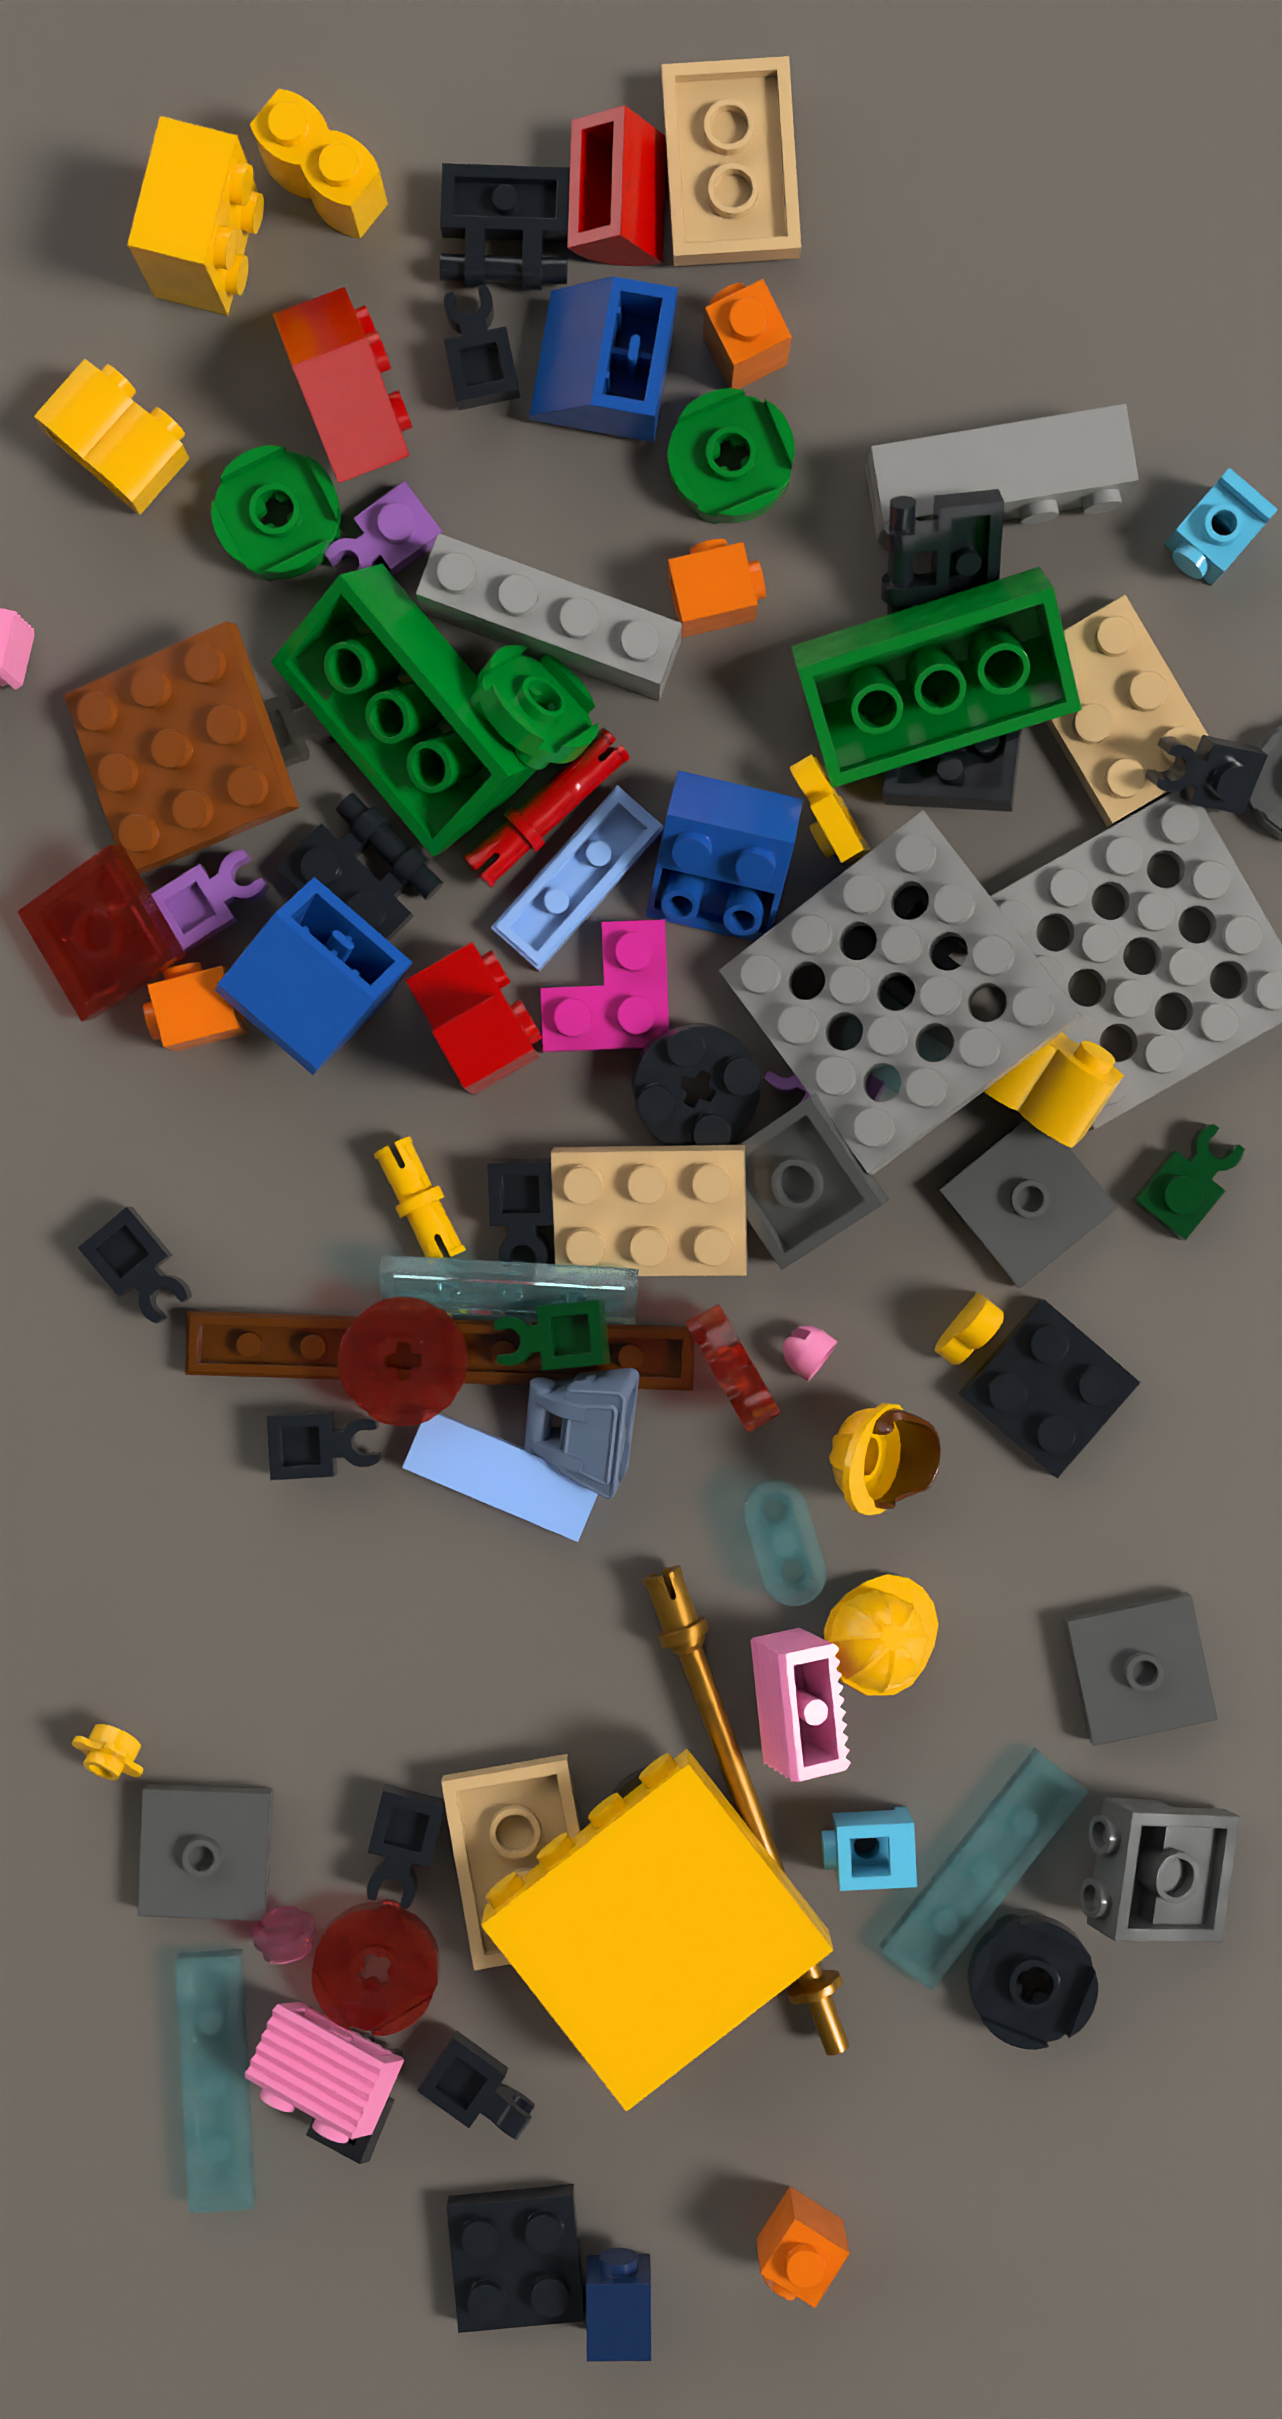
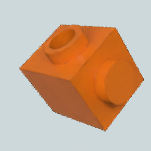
[703,279,792,389]
[667,539,766,638]
[143,962,249,1052]
[756,2186,850,2308]

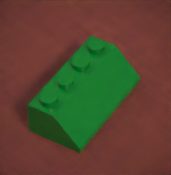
[270,564,537,857]
[791,567,1082,788]

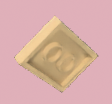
[661,56,801,266]
[1046,595,1208,828]
[551,1145,748,1277]
[441,1754,581,1971]

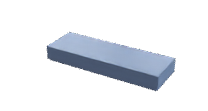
[491,785,664,972]
[402,1408,598,1542]

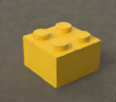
[127,116,264,316]

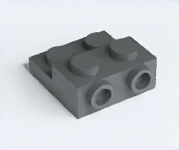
[1080,1798,1240,1942]

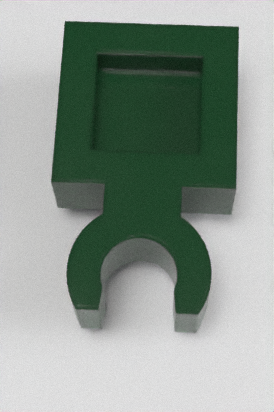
[1132,1124,1245,1240]
[494,1300,610,1370]

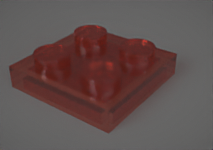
[17,844,187,1022]

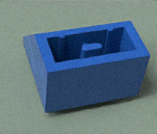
[529,276,678,442]
[646,770,803,941]
[214,877,413,1075]

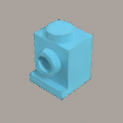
[1164,467,1278,586]
[821,1806,917,1891]

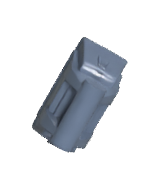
[524,1368,639,1499]

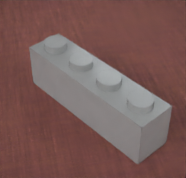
[865,404,1139,541]
[416,533,682,701]

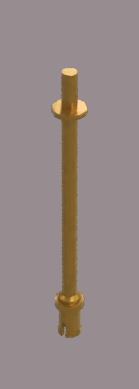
[642,1565,850,2056]

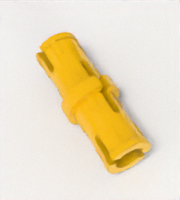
[373,1136,466,1268]

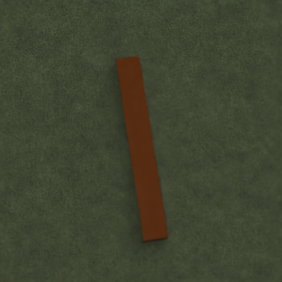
[185,1310,695,1391]

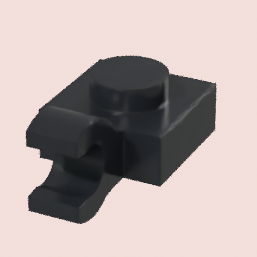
[417,2031,535,2140]

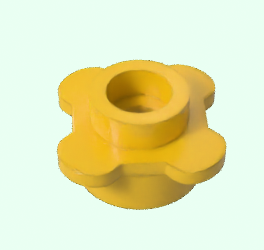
[72,1724,144,1781]

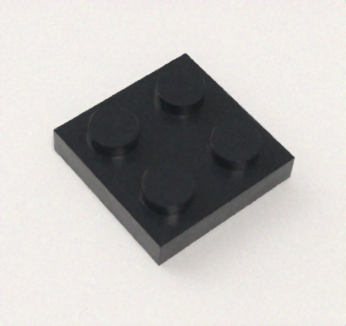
[958,1298,1141,1479]
[446,2184,585,2333]

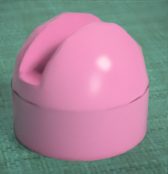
[783,1325,838,1382]

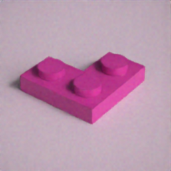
[540,919,669,1053]

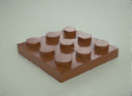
[64,621,300,876]

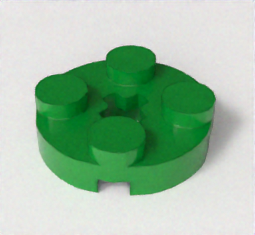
[667,388,795,524]
[211,445,342,581]
[470,644,598,770]

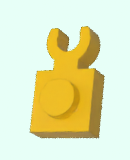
[789,754,871,864]

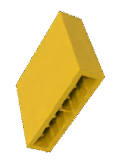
[481,1749,834,2112]

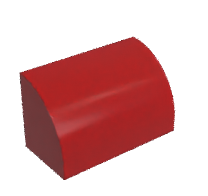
[567,105,666,266]

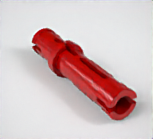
[463,728,630,888]

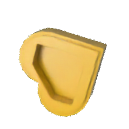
[934,1292,1004,1365]

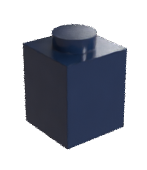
[586,2248,651,2362]

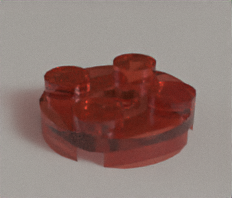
[338,1296,469,1426]
[685,1303,781,1434]
[311,1899,440,2036]

